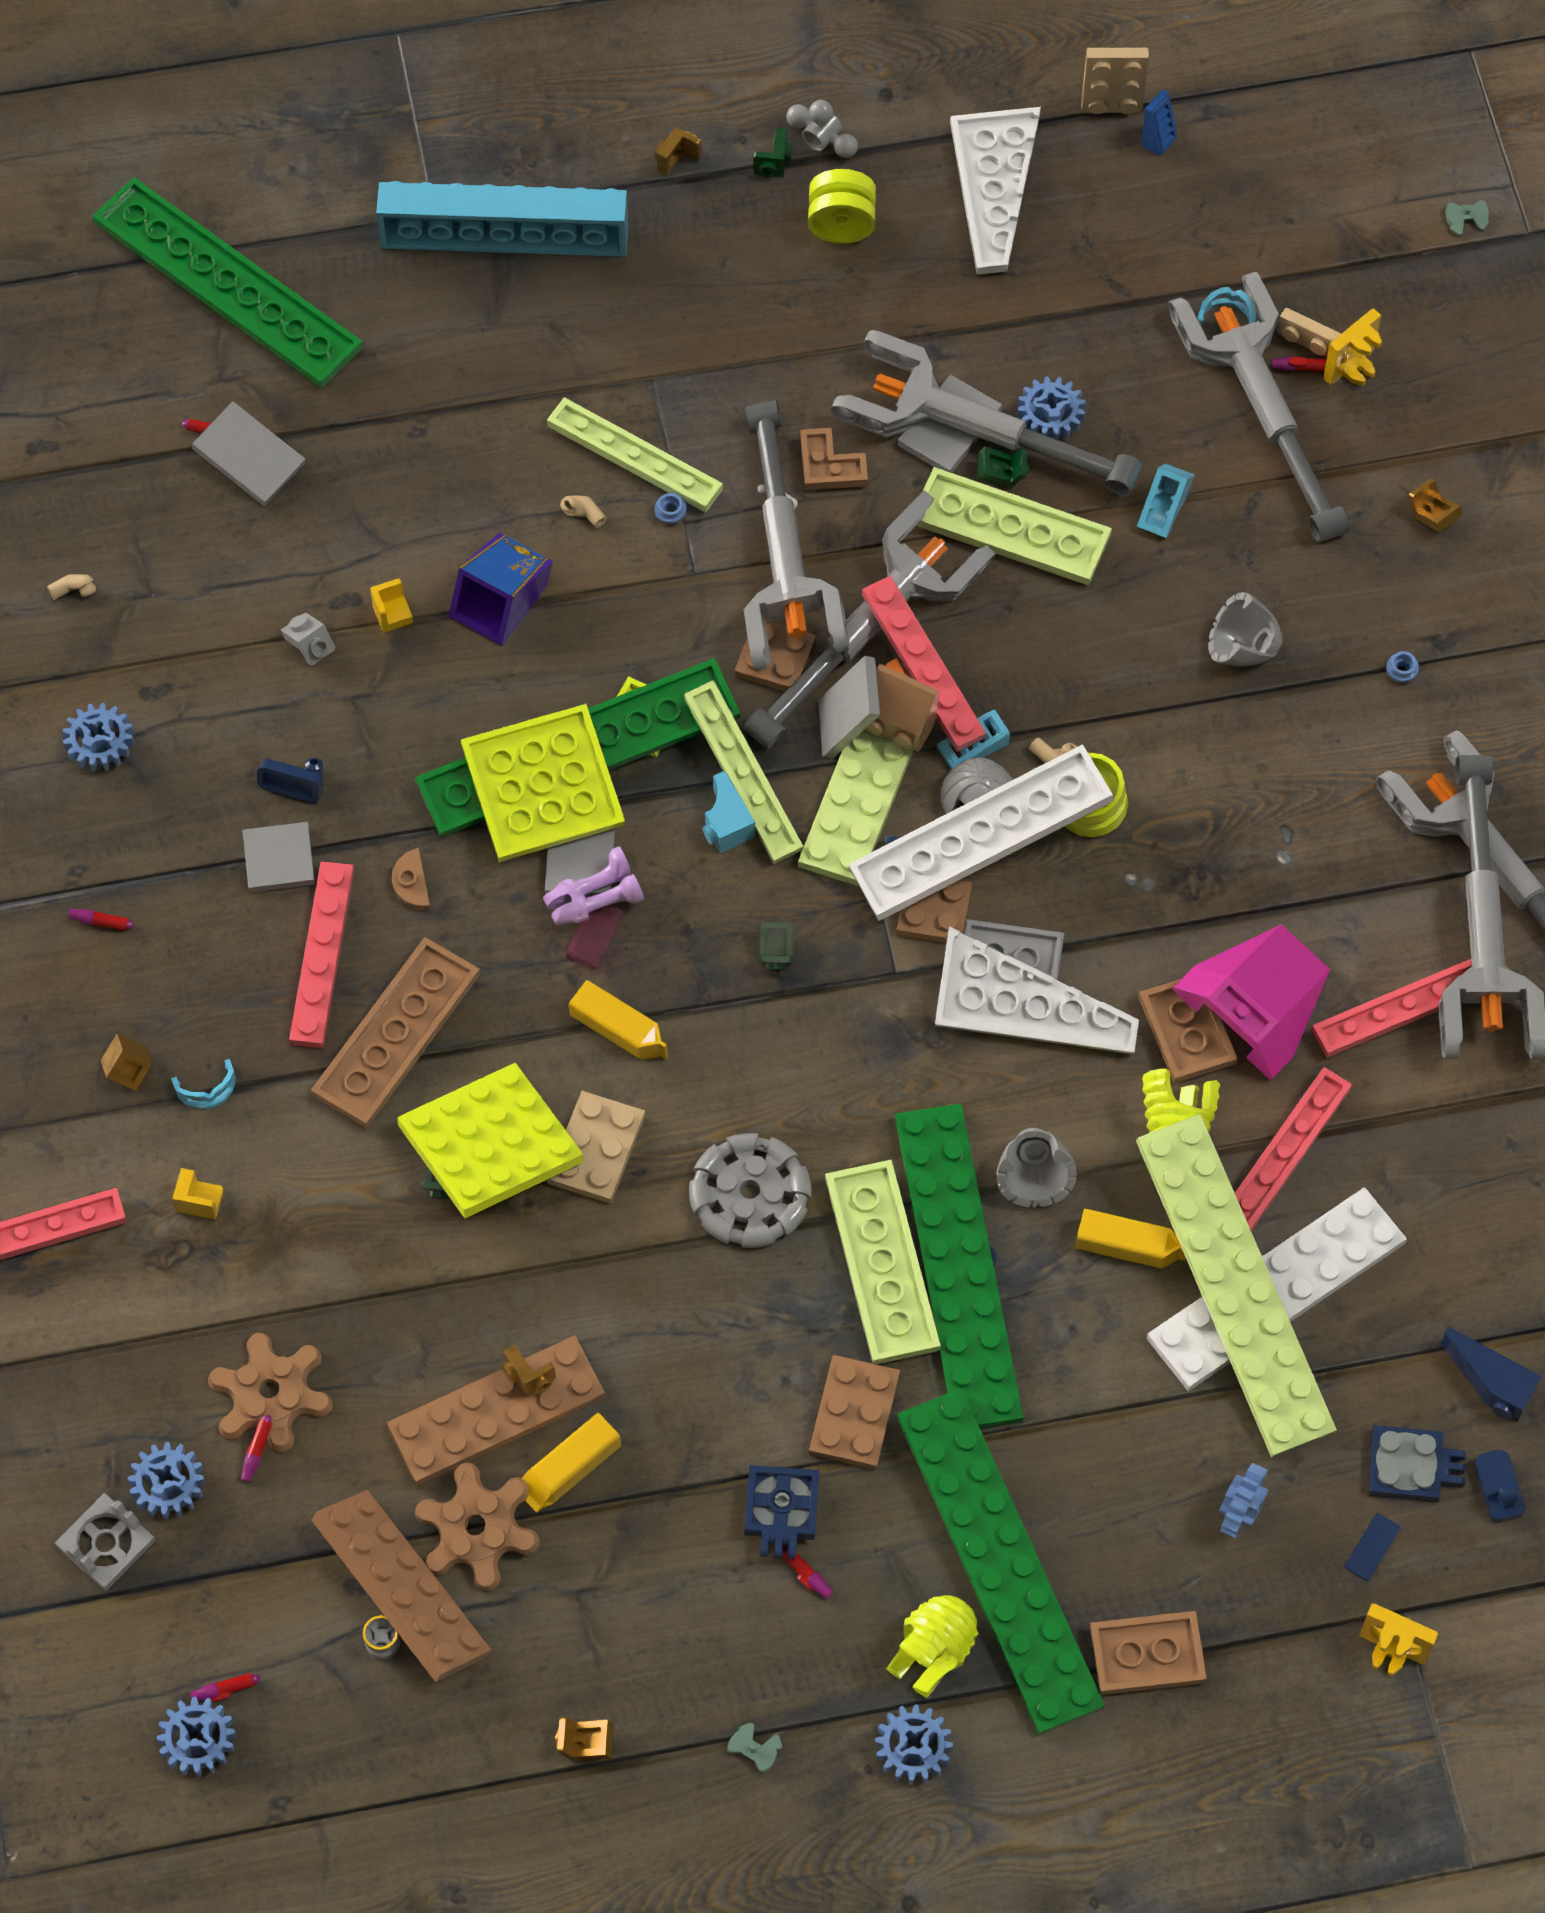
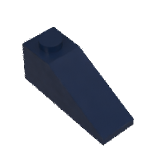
[1441,1326,1541,1422]

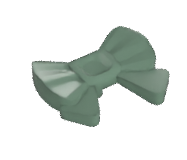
[1445,200,1489,237]
[727,1723,782,1774]

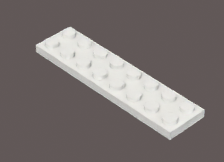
[848,744,1114,921]
[1146,1187,1407,1391]

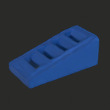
[1141,89,1177,155]

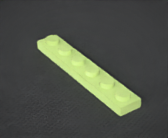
[547,397,723,513]
[684,681,803,864]

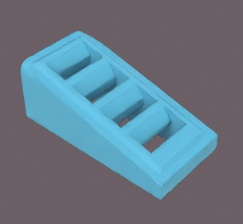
[937,710,1010,769]

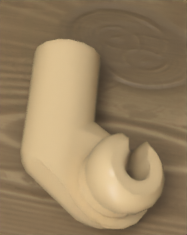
[560,495,607,528]
[47,574,96,600]
[1029,738,1077,763]

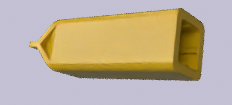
[569,980,668,1060]
[1075,1208,1186,1268]
[522,1412,621,1513]

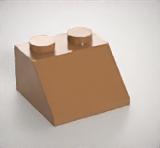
[865,664,939,752]

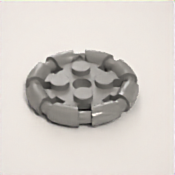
[689,1133,812,1248]

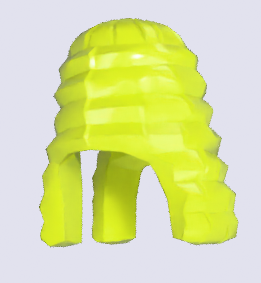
[1142,1069,1220,1133]
[886,1595,978,1698]

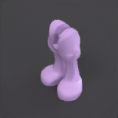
[543,847,644,926]

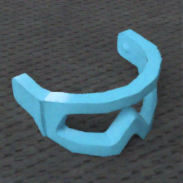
[1197,287,1256,325]
[171,1059,236,1110]

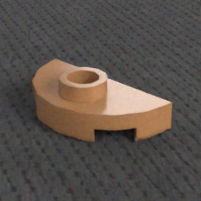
[392,848,431,911]

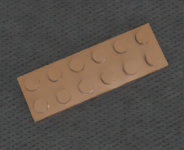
[311,937,481,1129]
[387,1335,605,1486]
[311,1490,492,1682]

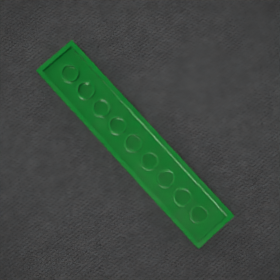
[92,177,363,388]
[415,658,741,838]
[895,1104,1023,1429]
[897,1388,1105,1736]

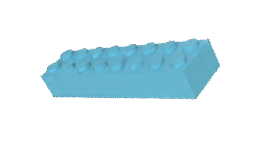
[376,181,628,257]

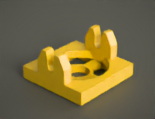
[1323,308,1382,386]
[1359,1604,1438,1677]

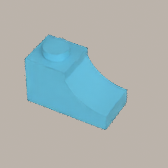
[1137,464,1195,538]
[702,771,755,853]

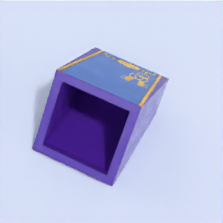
[448,532,553,646]

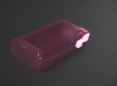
[566,905,624,970]

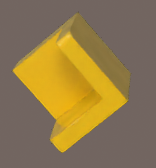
[370,578,413,633]
[172,1168,224,1220]

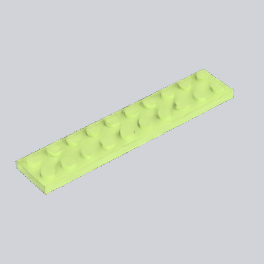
[1136,1114,1337,1457]

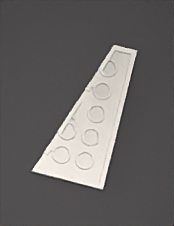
[950,107,1041,275]
[935,926,1139,1054]

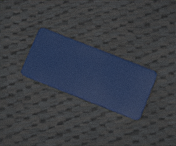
[1345,1513,1401,1580]

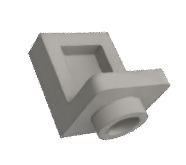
[280,612,335,666]

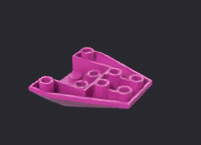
[1172,924,1330,1081]

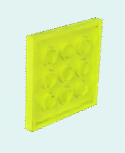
[461,704,625,862]
[398,1063,583,1218]

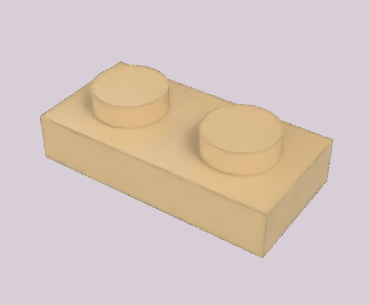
[1277,307,1341,357]

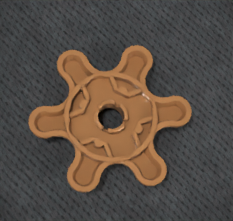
[208,1333,333,1453]
[415,1463,540,1591]

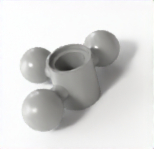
[786,100,858,158]

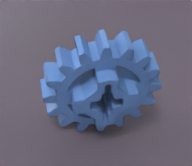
[1017,376,1086,440]
[62,703,134,772]
[128,1442,205,1519]
[1219,1463,1269,1538]
[157,1697,236,1777]
[875,1705,953,1785]

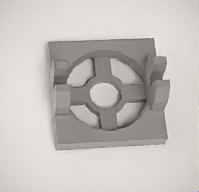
[55,1493,156,1591]

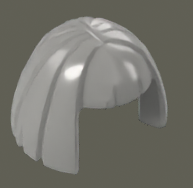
[1208,592,1283,667]
[940,757,1013,814]
[997,1128,1077,1208]

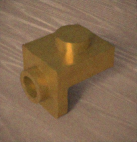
[655,127,702,176]
[1409,478,1463,533]
[502,1344,556,1396]
[555,1717,614,1762]

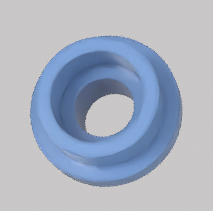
[655,493,686,524]
[1386,651,1419,683]

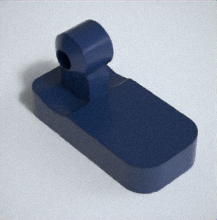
[257,758,323,804]
[1474,1450,1526,1523]

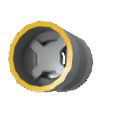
[363,1615,401,1660]

